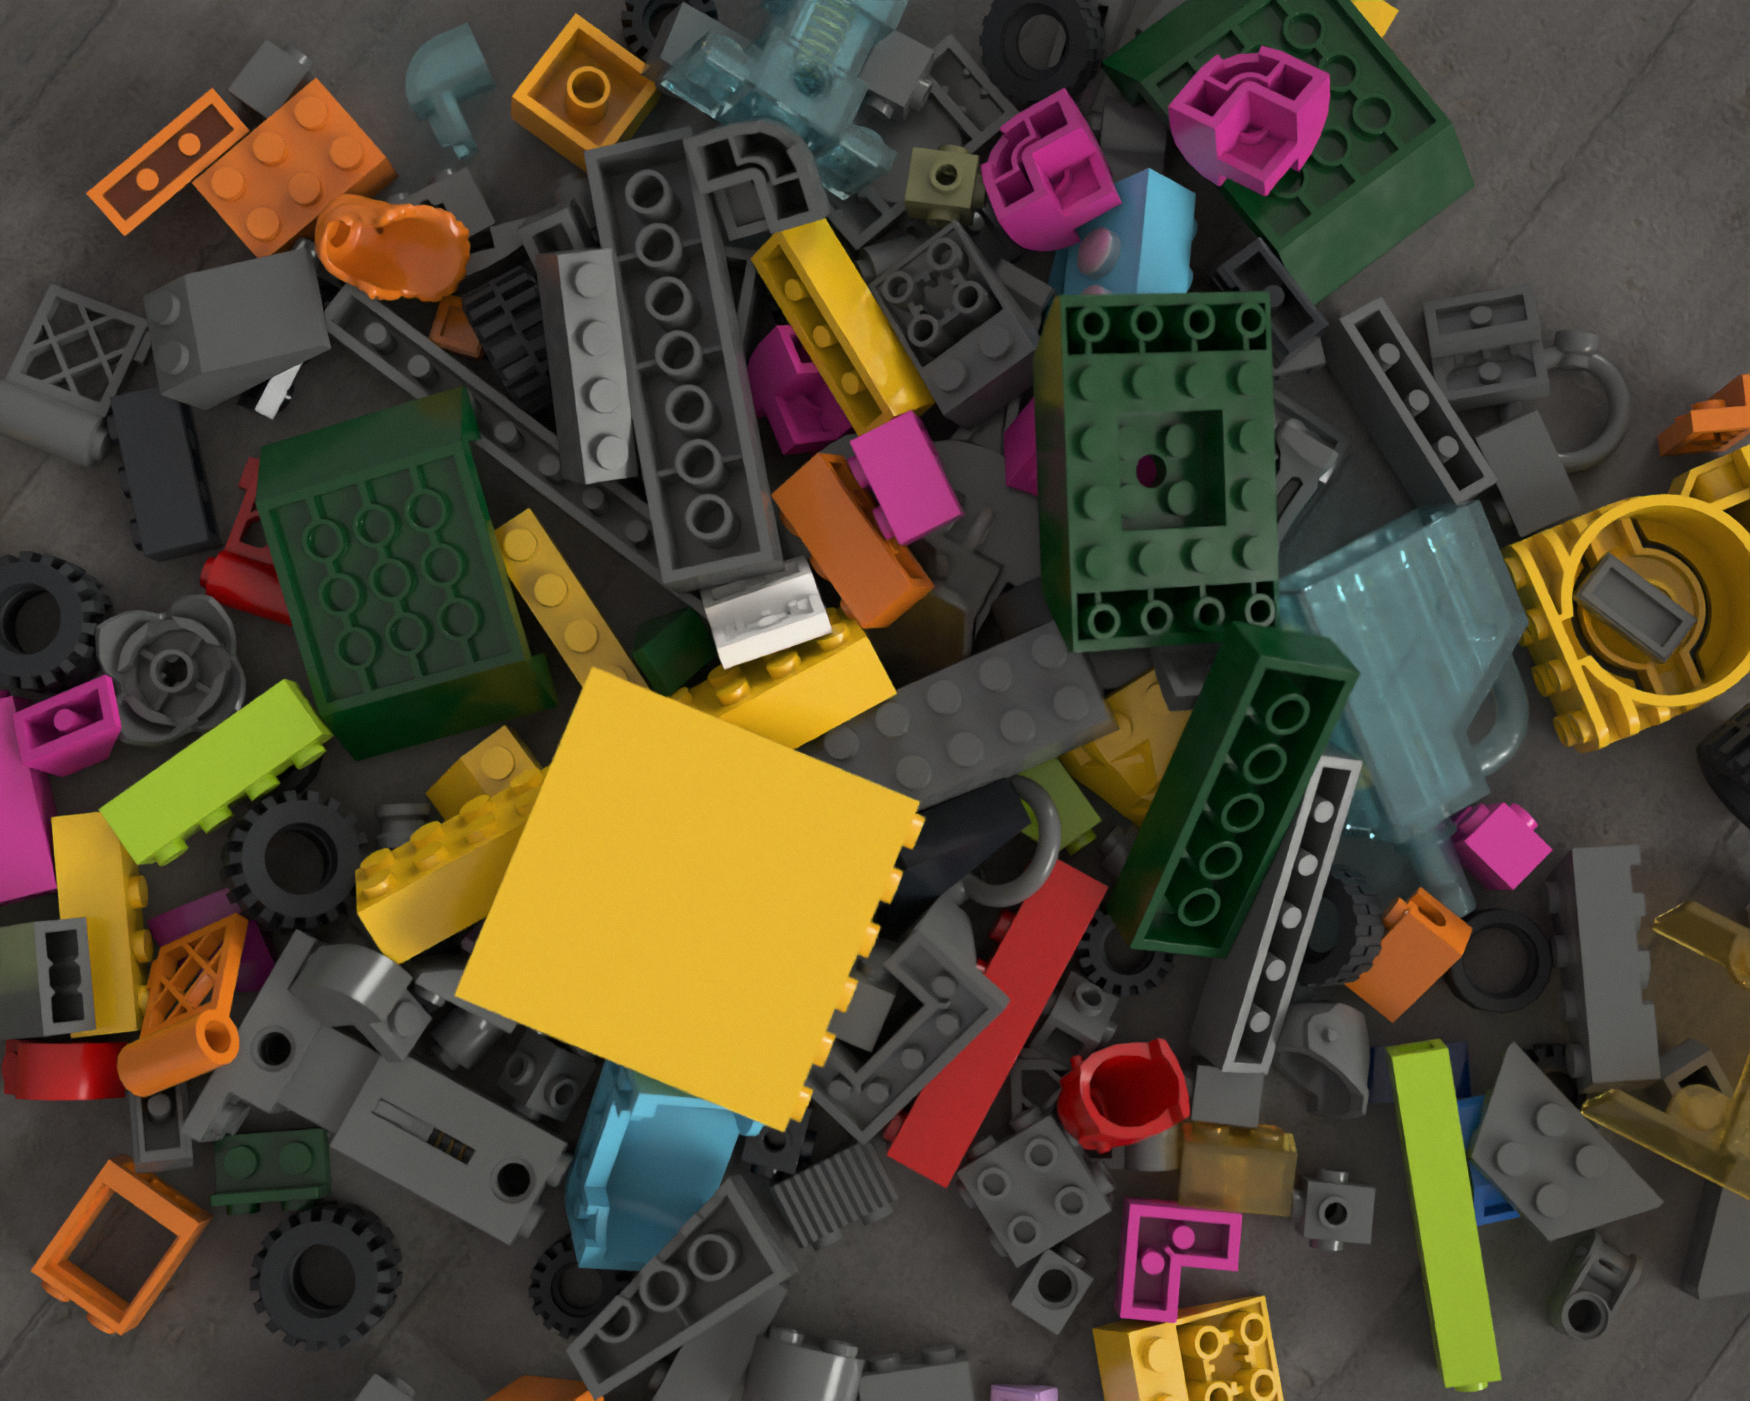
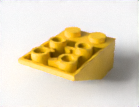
[1092,1295,1284,1401]

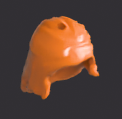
[314,193,471,302]

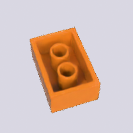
[192,78,399,258]

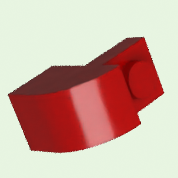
[1,1038,127,1100]

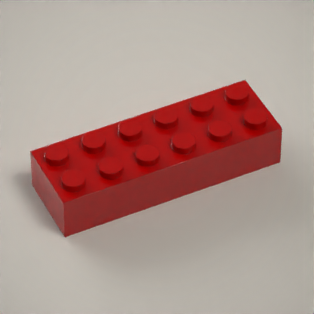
[882,859,1109,1188]

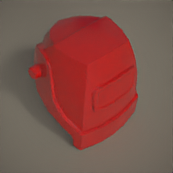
[1057,1038,1190,1154]

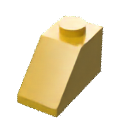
[425,725,543,821]

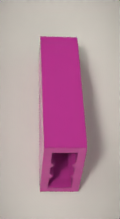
[0,690,58,907]

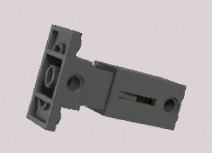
[179,929,575,1245]

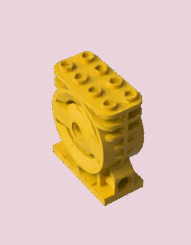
[1488,444,1750,753]

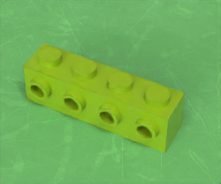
[98,679,334,867]

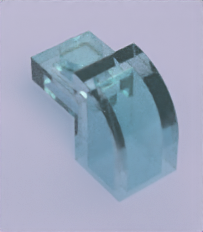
[405,22,497,160]

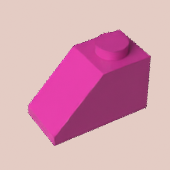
[12,675,122,777]

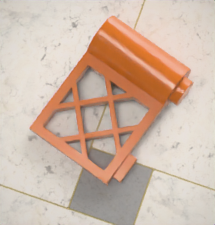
[117,913,249,1097]

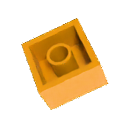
[511,13,661,173]

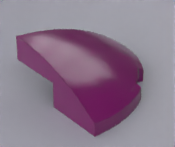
[146,887,279,992]

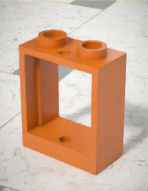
[31,1154,214,1335]

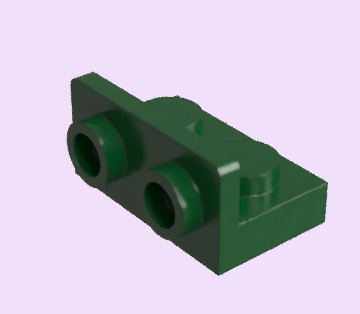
[209,1127,332,1215]

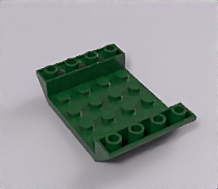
[1100,0,1475,306]
[255,386,560,761]

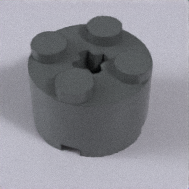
[741,1324,865,1401]

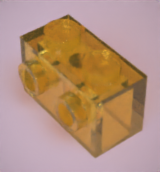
[1176,1121,1297,1217]

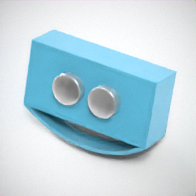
[1042,168,1198,331]

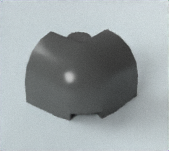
[683,117,831,241]

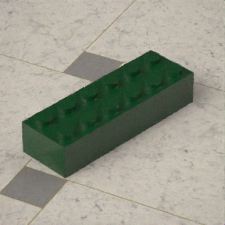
[1105,621,1360,959]

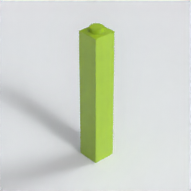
[1385,1039,1502,1392]

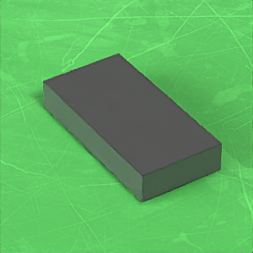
[1572,552,1698,665]

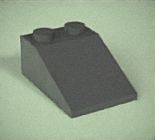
[143,248,331,411]

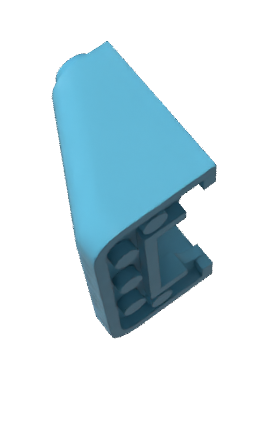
[565,1059,767,1271]

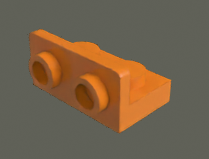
[1658,373,1750,457]

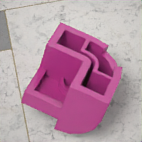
[1168,46,1330,197]
[981,88,1122,252]
[747,325,856,457]

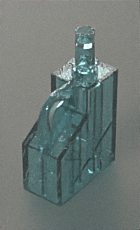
[1279,500,1530,918]

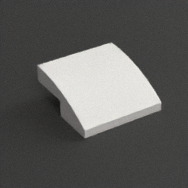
[700,554,832,669]

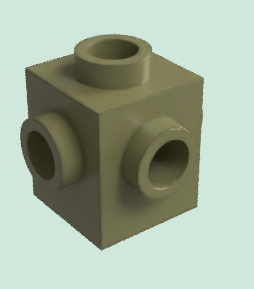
[904,145,988,229]

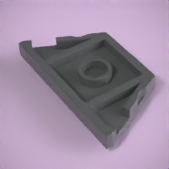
[1465,1041,1664,1241]

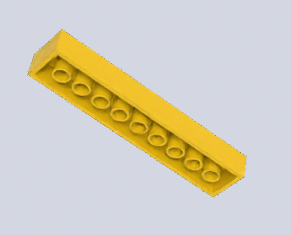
[355,607,897,965]

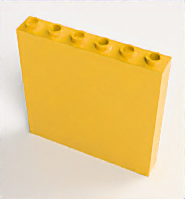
[454,667,925,1132]

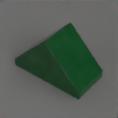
[632,606,718,697]

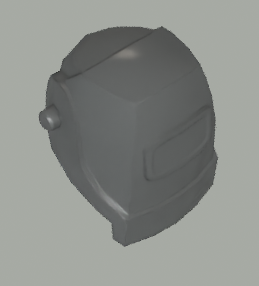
[1272,1000,1370,1120]

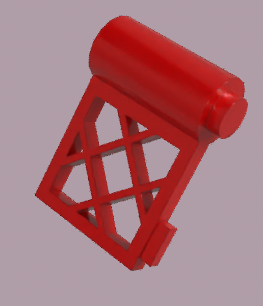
[200,457,293,627]

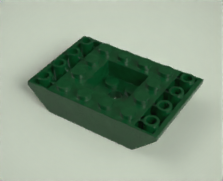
[1033,291,1280,653]

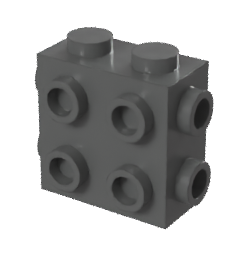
[956,1104,1116,1268]

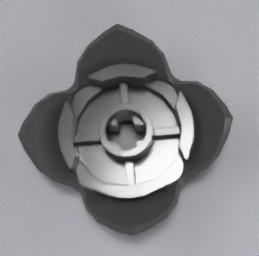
[95,595,247,747]

